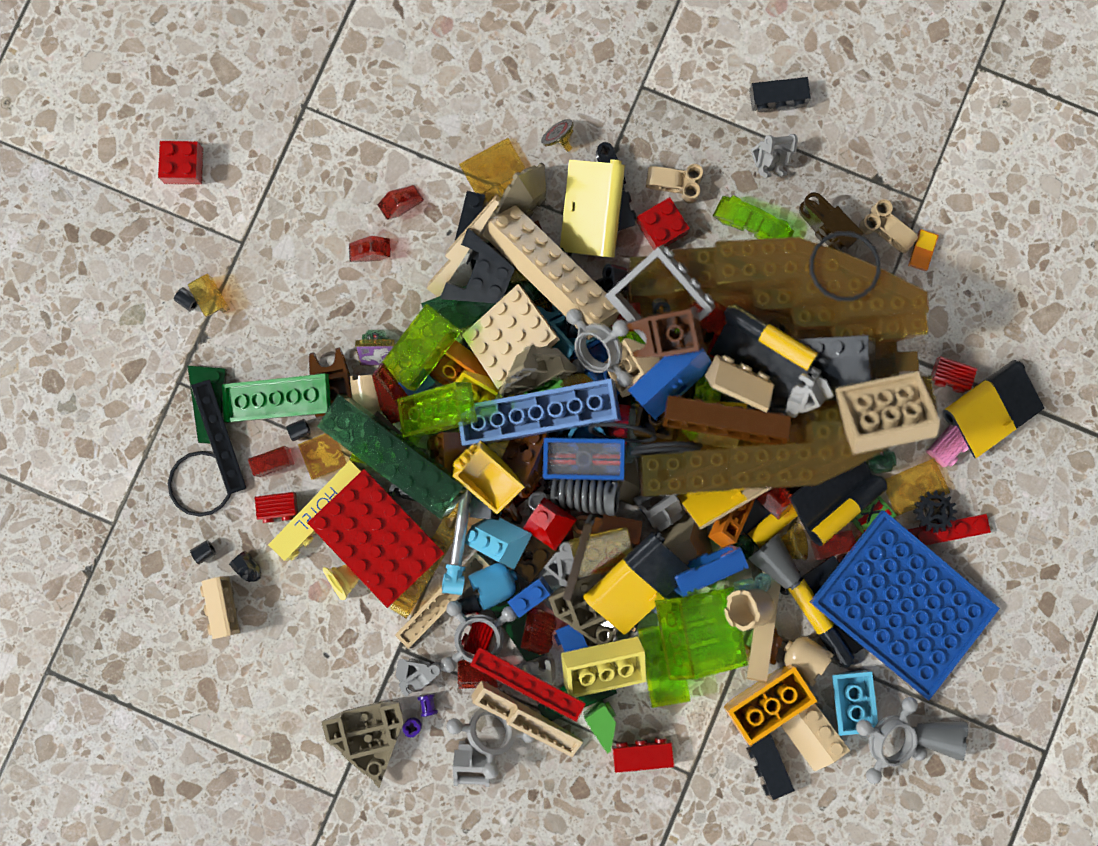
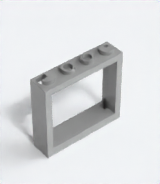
[605,245,716,343]

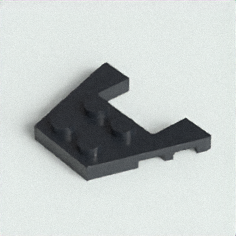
[440,228,515,303]

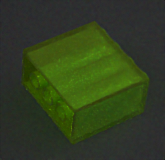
[655,587,748,680]

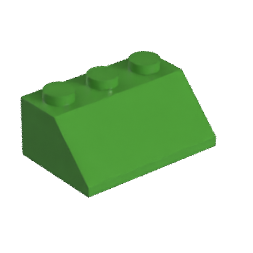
[583,700,617,754]

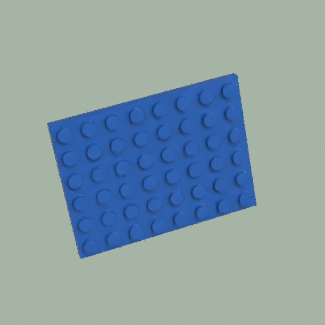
[810,510,1000,700]

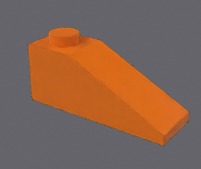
[708,498,756,548]

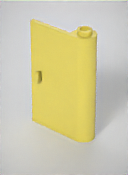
[560,160,625,258]

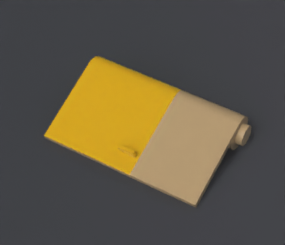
[676,488,772,529]

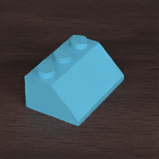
[465,518,532,569]
[832,670,878,736]

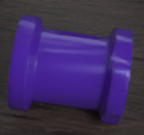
[417,693,438,717]
[402,717,422,738]

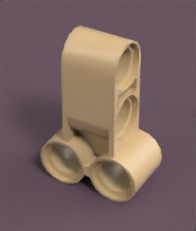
[645,164,703,204]
[859,199,918,253]

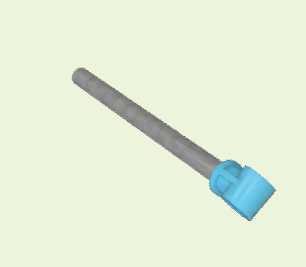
[442,447,472,595]

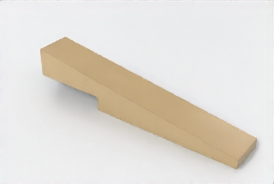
[427,195,500,298]
[395,551,492,649]
[746,571,781,683]
[471,680,583,757]

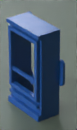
[674,545,749,597]

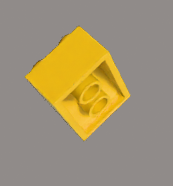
[443,370,514,407]

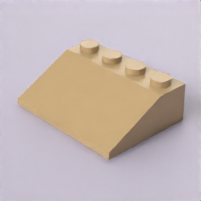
[836,372,940,454]

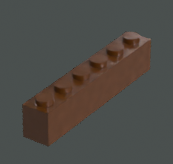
[663,395,791,447]

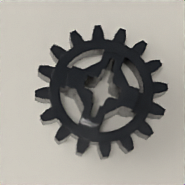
[913,490,958,533]

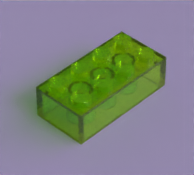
[379,304,462,392]
[397,382,477,438]
[637,621,691,708]

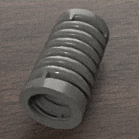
[550,480,621,517]

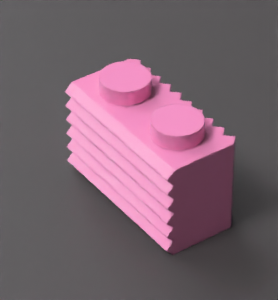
[926,424,969,467]

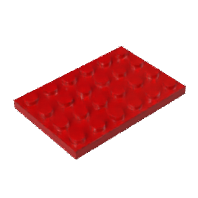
[307,469,445,608]

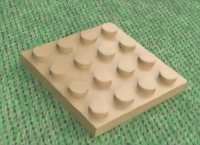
[462,284,560,390]

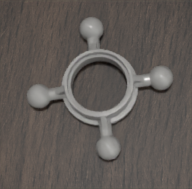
[566,309,633,387]
[440,601,517,673]
[446,684,535,779]
[856,697,927,784]

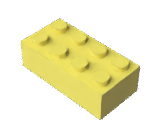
[561,637,646,698]

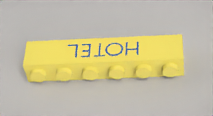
[268,460,362,561]

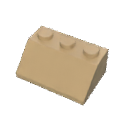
[605,338,661,398]
[705,355,774,412]
[200,576,240,639]
[781,703,850,771]

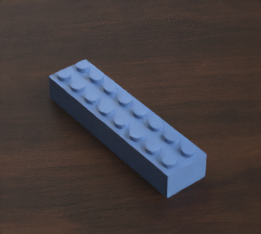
[456,379,621,447]

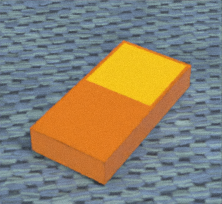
[908,229,939,271]

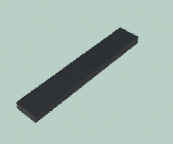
[190,379,247,495]

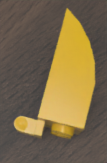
[453,440,524,514]

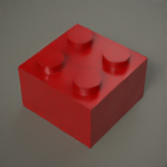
[158,141,204,185]
[636,197,690,250]

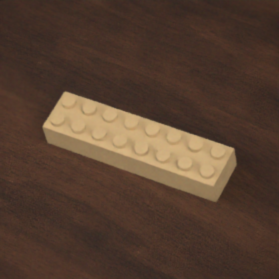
[483,205,620,339]

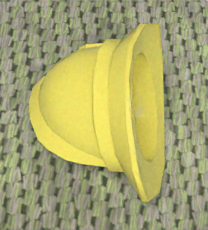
[323,564,359,600]

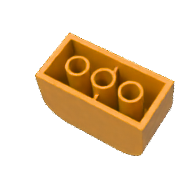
[724,665,817,746]

